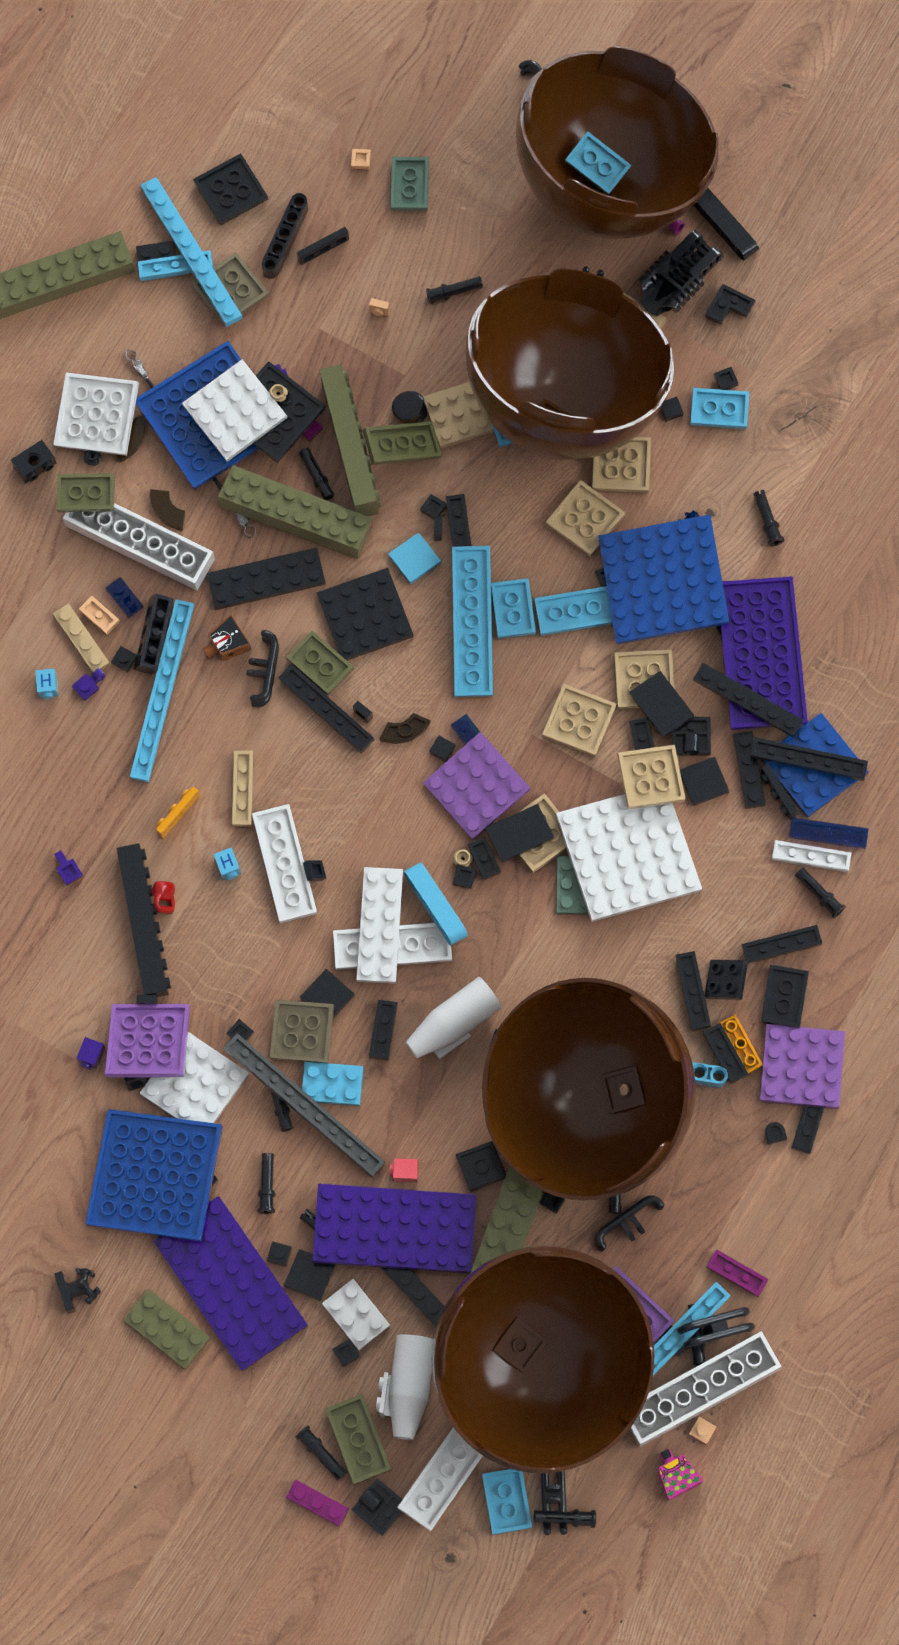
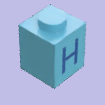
[36,669,58,699]
[214,847,241,880]

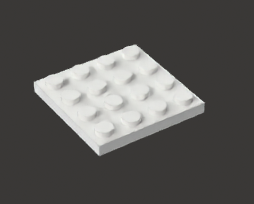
[182,359,287,462]
[53,373,139,456]
[140,1032,249,1123]

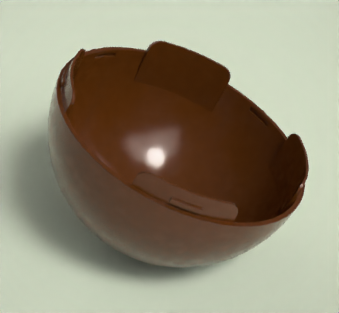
[516,46,719,239]
[466,268,674,460]
[482,978,696,1201]
[432,1246,655,1473]

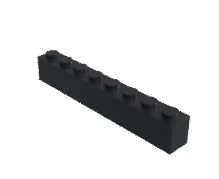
[117,843,171,997]

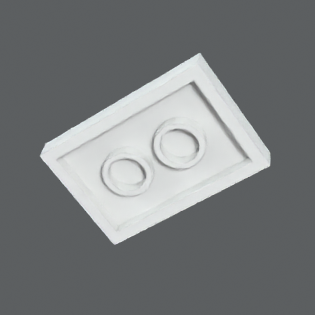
[322,1279,390,1351]

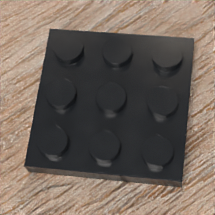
[193,153,269,225]

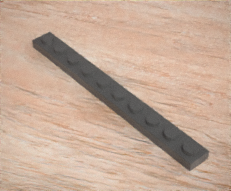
[224,1033,385,1178]

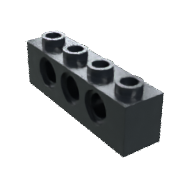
[134,593,173,675]

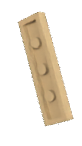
[53,603,110,673]
[232,751,254,827]

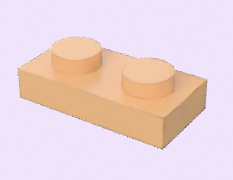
[79,596,120,635]

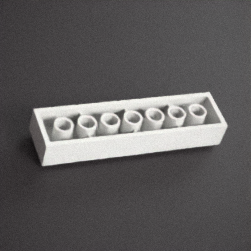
[63,503,215,591]
[630,1331,782,1447]

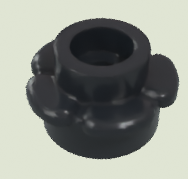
[83,450,102,466]

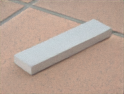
[772,840,852,873]

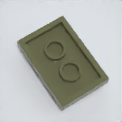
[57,473,115,512]
[286,631,354,696]

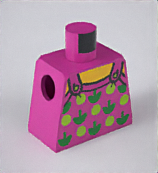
[658,1449,703,1501]

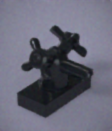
[54,1268,101,1314]

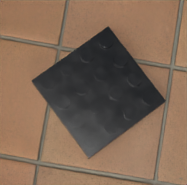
[252,361,326,463]
[317,568,414,660]

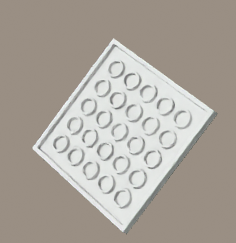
[555,794,702,922]

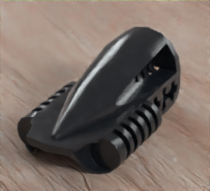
[638,230,724,317]

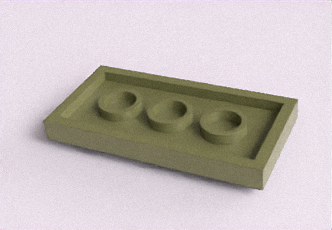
[363,421,442,465]
[124,1289,211,1370]
[325,1394,391,1485]

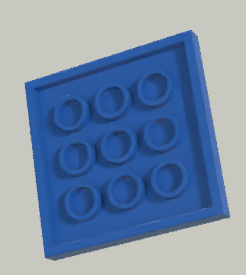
[761,713,869,818]

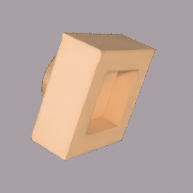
[351,149,371,170]
[370,298,390,317]
[689,1417,716,1445]

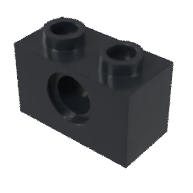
[11,440,56,484]

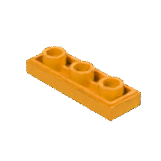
[156,786,200,839]
[718,1014,763,1074]

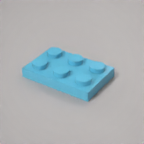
[564,131,631,195]
[690,388,749,429]
[491,578,536,639]
[302,1062,364,1106]
[482,1469,532,1535]

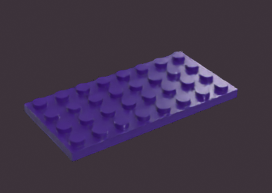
[720,576,808,730]
[312,1184,476,1274]
[153,1196,308,1371]

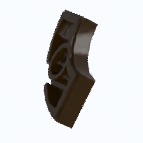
[117,415,145,462]
[150,489,185,530]
[380,713,431,744]

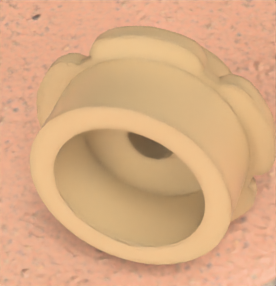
[269,384,288,402]
[454,849,473,867]

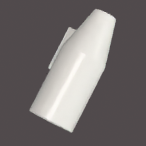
[405,977,502,1059]
[376,1334,433,1440]

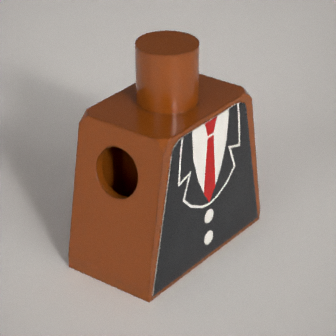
[203,615,251,661]

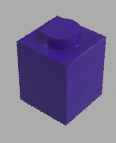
[76,1037,105,1070]

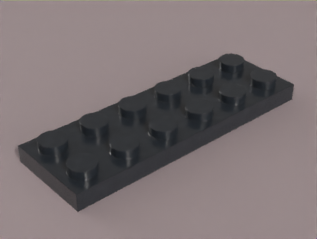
[207,547,326,610]

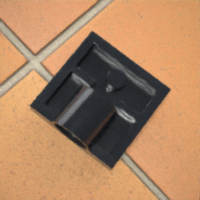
[672,717,711,756]
[705,960,748,1000]
[351,1478,403,1536]

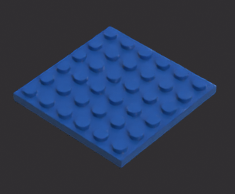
[136,341,259,490]
[598,515,730,644]
[85,1109,223,1242]

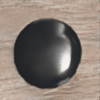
[392,391,427,423]

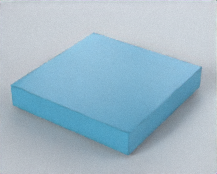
[388,532,441,584]

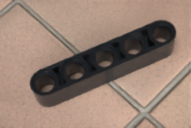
[694,188,759,261]
[262,193,308,279]

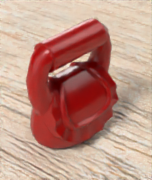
[151,881,175,914]

